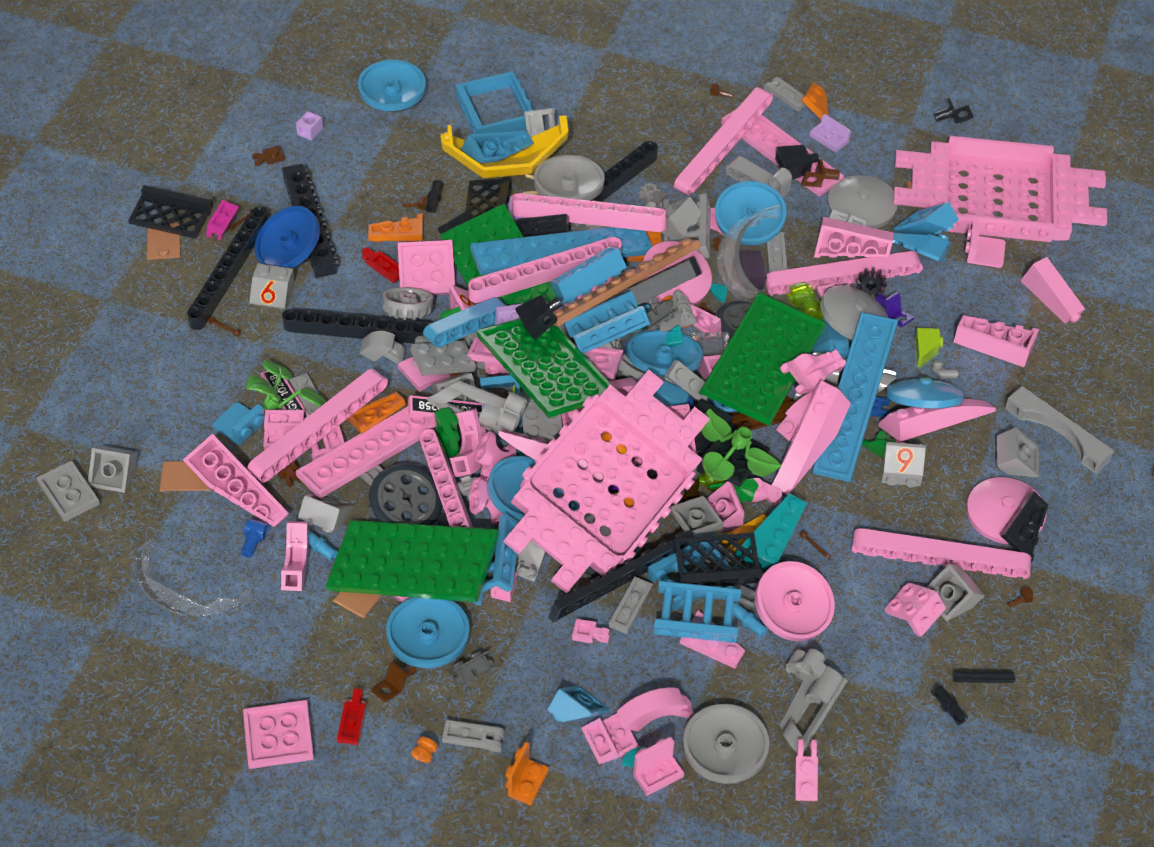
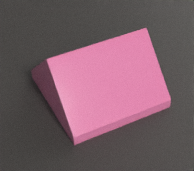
[706,482,744,532]

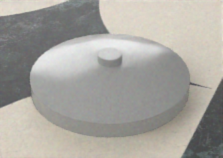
[534,155,605,201]
[827,175,898,228]
[820,285,888,341]
[683,704,769,784]

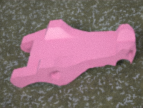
[780,349,846,395]

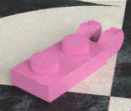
[795,739,818,801]

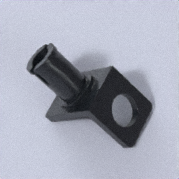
[933,98,974,124]

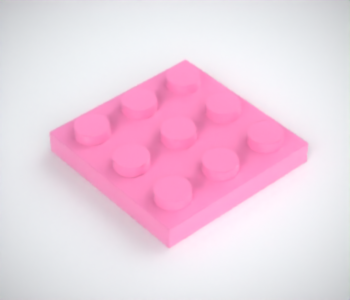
[398,240,455,295]
[243,700,314,769]

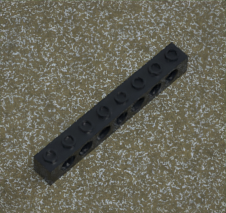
[282,163,339,278]

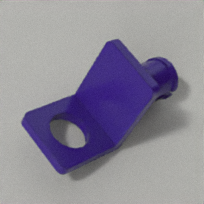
[875,292,914,327]

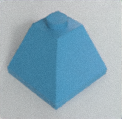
[547,685,610,722]

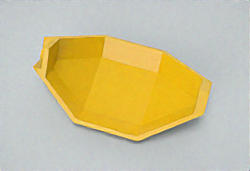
[441,116,568,178]

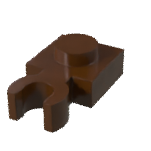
[252,145,285,166]
[277,461,301,488]

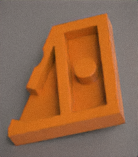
[801,82,829,120]

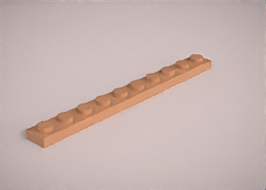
[553,238,701,326]

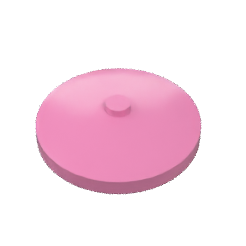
[642,241,712,305]
[966,477,1046,544]
[755,561,835,641]

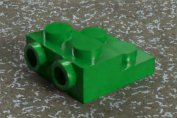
[434,407,460,459]

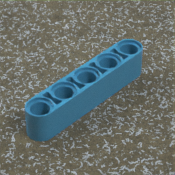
[423,297,507,347]

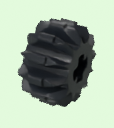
[856,267,887,297]

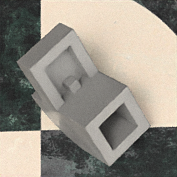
[360,331,405,363]

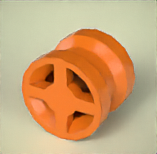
[411,737,438,764]

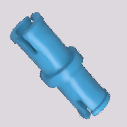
[308,529,338,562]
[733,602,768,638]

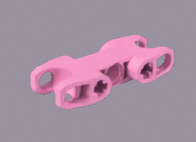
[469,431,517,526]

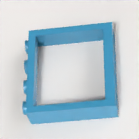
[456,71,535,134]

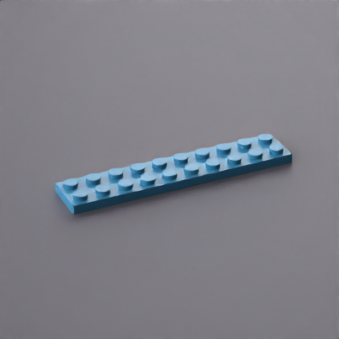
[470,227,652,275]
[813,312,898,483]

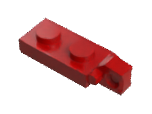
[361,247,400,284]
[337,688,366,745]

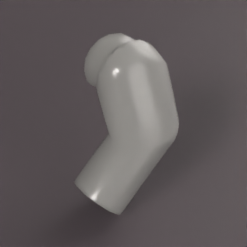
[932,360,958,379]

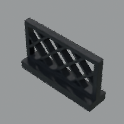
[465,176,513,218]
[128,185,212,239]
[696,423,770,488]
[674,532,763,586]

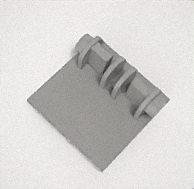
[651,290,697,332]
[515,540,546,582]

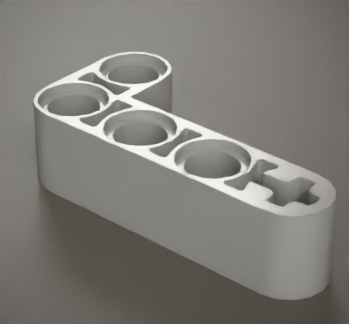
[725,156,792,198]

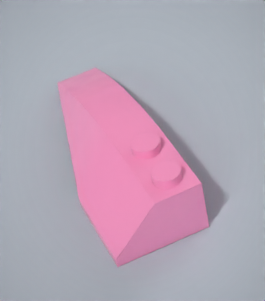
[772,381,851,495]
[879,399,996,441]
[498,429,603,482]
[183,434,289,528]

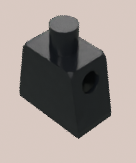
[775,145,819,180]
[515,295,562,340]

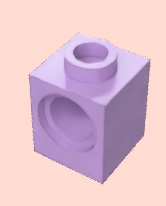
[296,111,323,141]

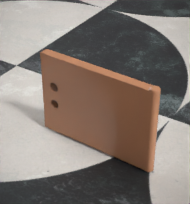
[147,223,180,260]
[159,461,211,492]
[333,592,382,618]

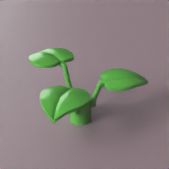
[247,360,326,413]
[701,409,782,481]

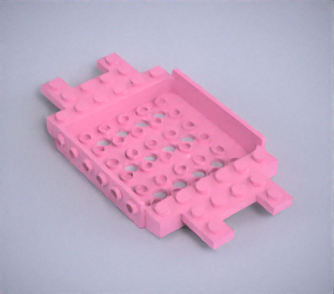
[893,136,1107,242]
[503,370,710,593]

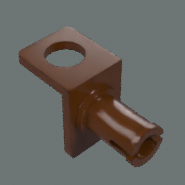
[802,159,840,188]
[371,661,416,703]

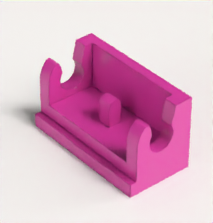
[206,200,239,240]

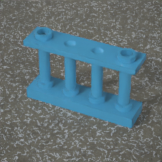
[564,291,650,354]
[472,513,519,605]
[647,533,740,612]
[654,580,741,643]

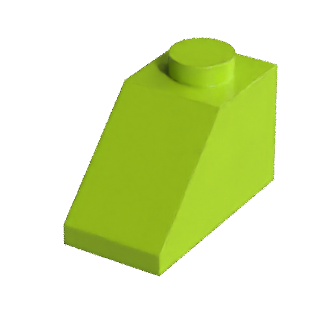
[915,328,943,367]

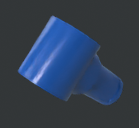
[241,519,269,558]

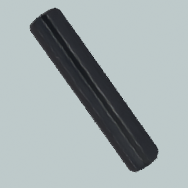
[953,671,1015,683]

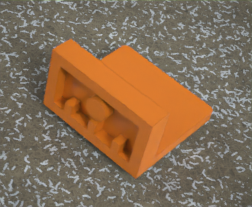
[506,742,549,806]

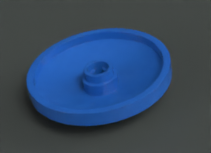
[255,206,320,269]

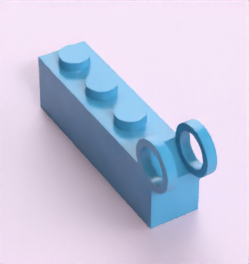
[550,246,627,309]

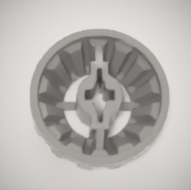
[383,287,433,320]

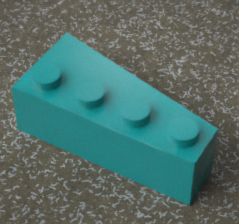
[734,493,807,572]

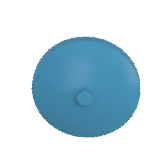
[358,60,426,111]
[715,181,786,245]
[627,329,703,376]
[886,378,964,408]
[487,456,564,522]
[386,597,469,668]

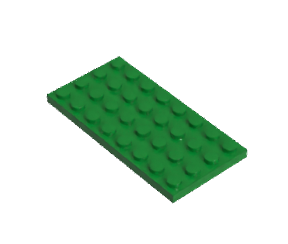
[440,204,560,327]
[700,292,826,426]
[477,318,613,418]
[325,520,500,602]

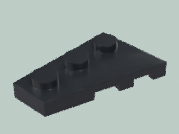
[1001,491,1048,562]

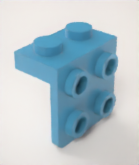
[212,403,265,446]

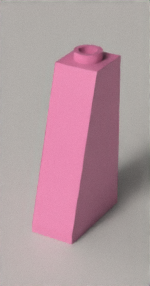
[1020,257,1085,324]

